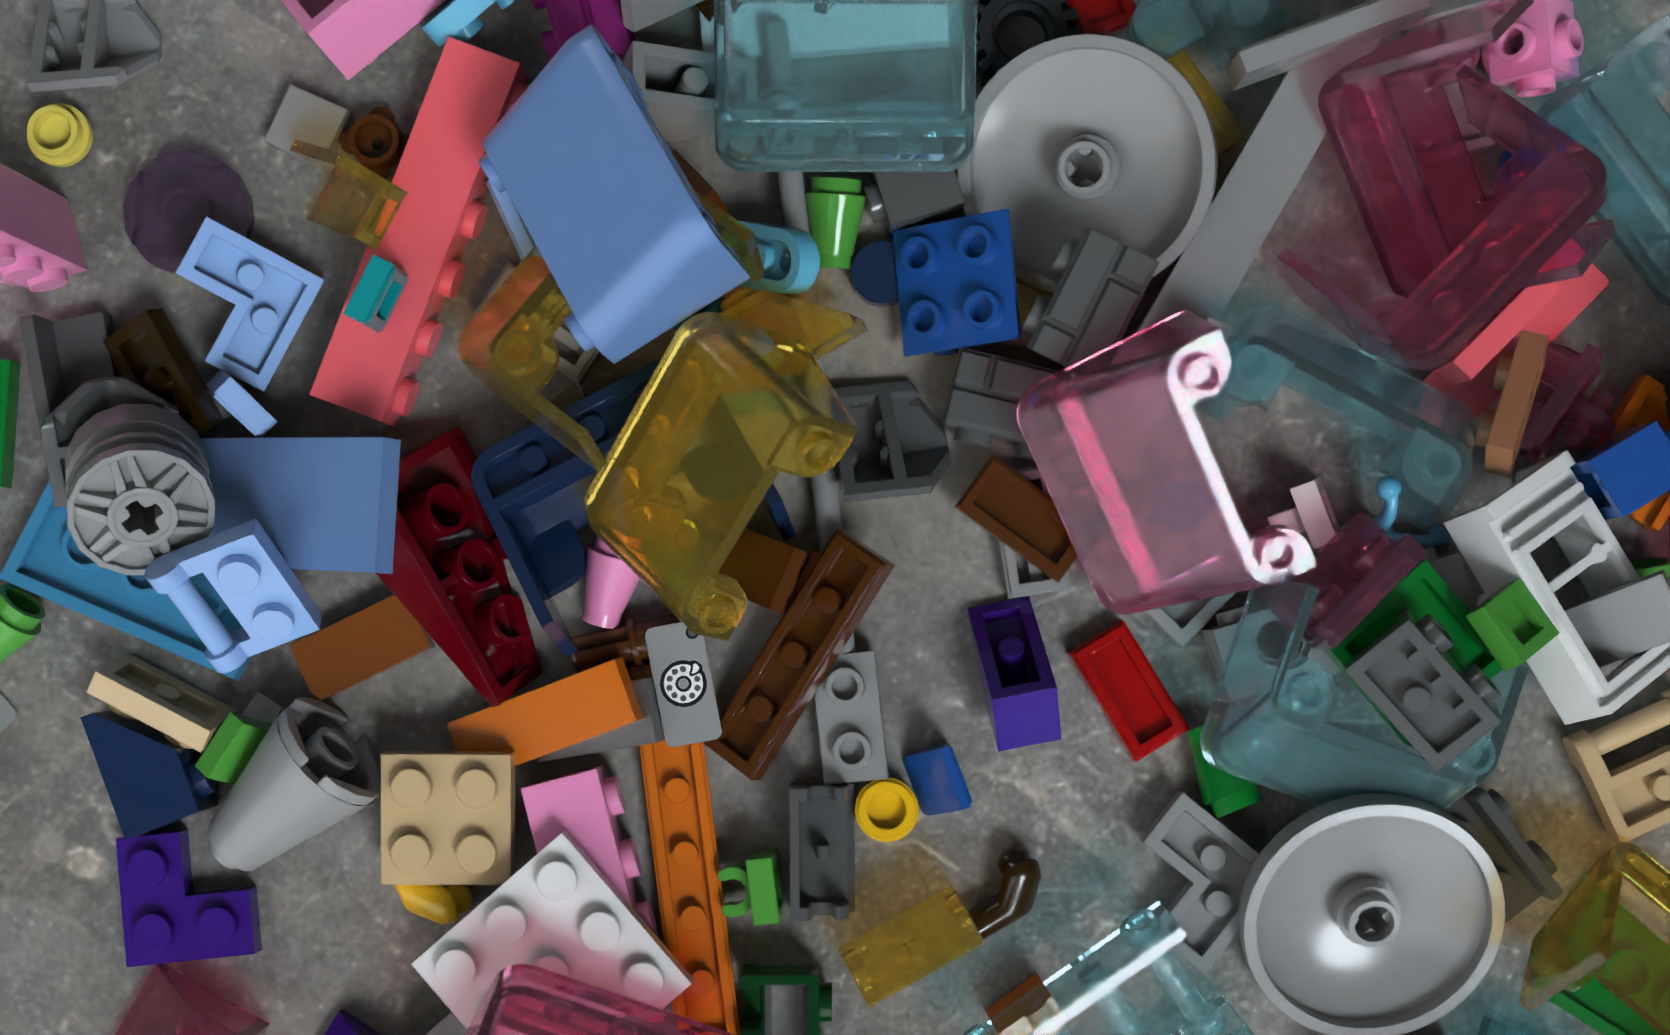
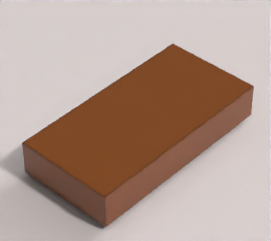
[289,595,436,702]

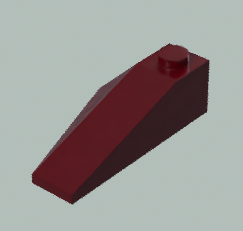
[376,425,542,707]

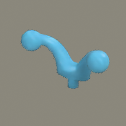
[1360,476,1451,550]

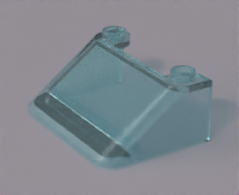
[710,0,978,172]

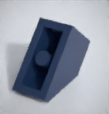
[80,710,219,840]

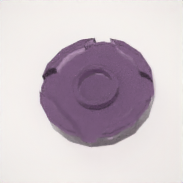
[123,150,255,277]

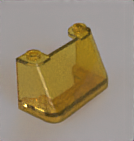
[583,312,859,641]

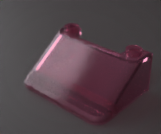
[1016,310,1318,615]

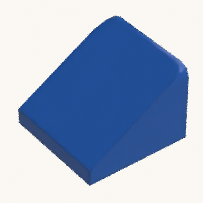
[904,741,973,816]

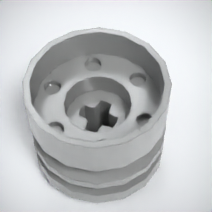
[65,404,215,575]

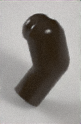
[968,846,1041,939]

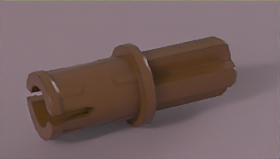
[570,609,693,672]

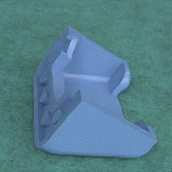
[479,24,751,364]

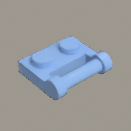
[144,518,322,673]

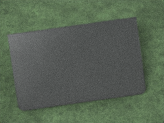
[20,311,122,441]

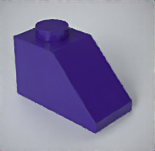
[967,596,1061,752]

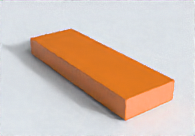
[447,657,644,766]

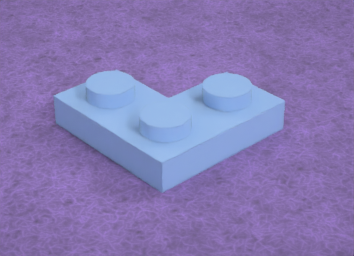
[176,217,324,391]

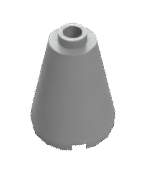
[207,697,381,871]

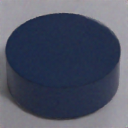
[851,241,899,307]

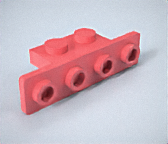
[1389,240,1609,458]

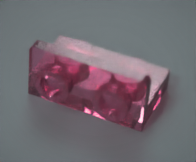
[1270,513,1428,649]

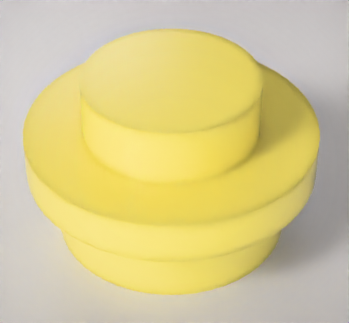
[27,103,93,167]

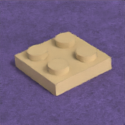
[381,751,515,885]

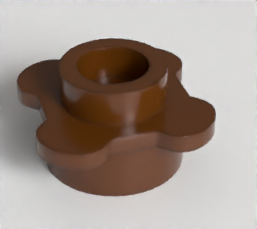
[340,107,410,182]

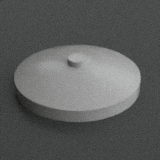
[957,34,1218,293]
[1238,793,1505,1035]

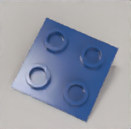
[893,208,1021,357]

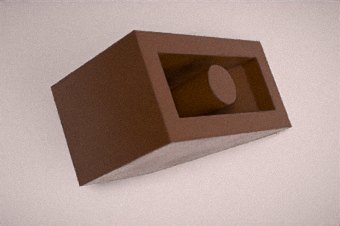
[706,524,809,614]

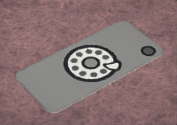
[645,620,722,747]

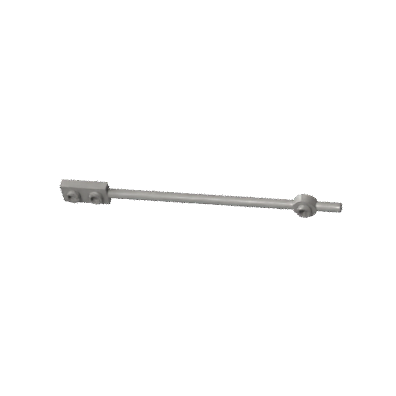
[752,21,889,785]

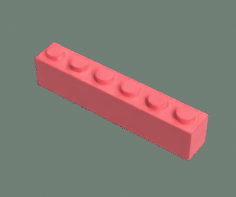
[309,36,530,428]

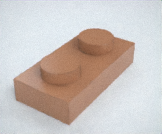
[1475,330,1548,478]

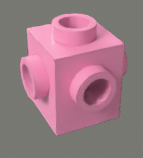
[1482,0,1584,98]

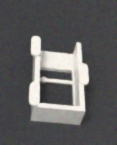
[1443,450,1670,725]

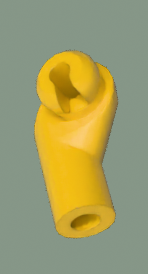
[394,885,473,925]

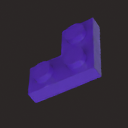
[116,829,262,967]

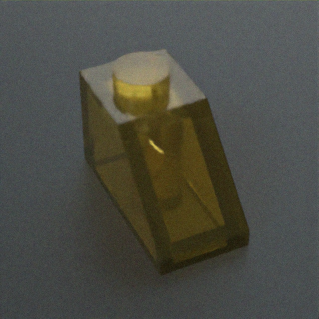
[707,288,869,394]

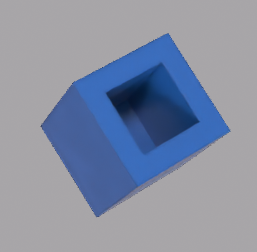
[1570,421,1670,520]

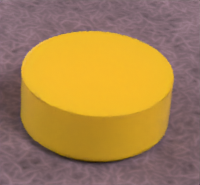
[855,776,919,842]

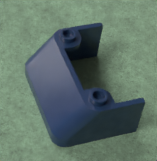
[471,352,796,657]

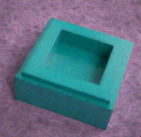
[343,254,409,333]

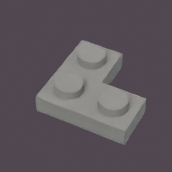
[1139,790,1259,975]

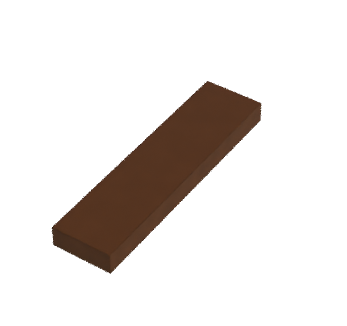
[704,529,895,780]

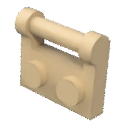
[1562,689,1670,844]

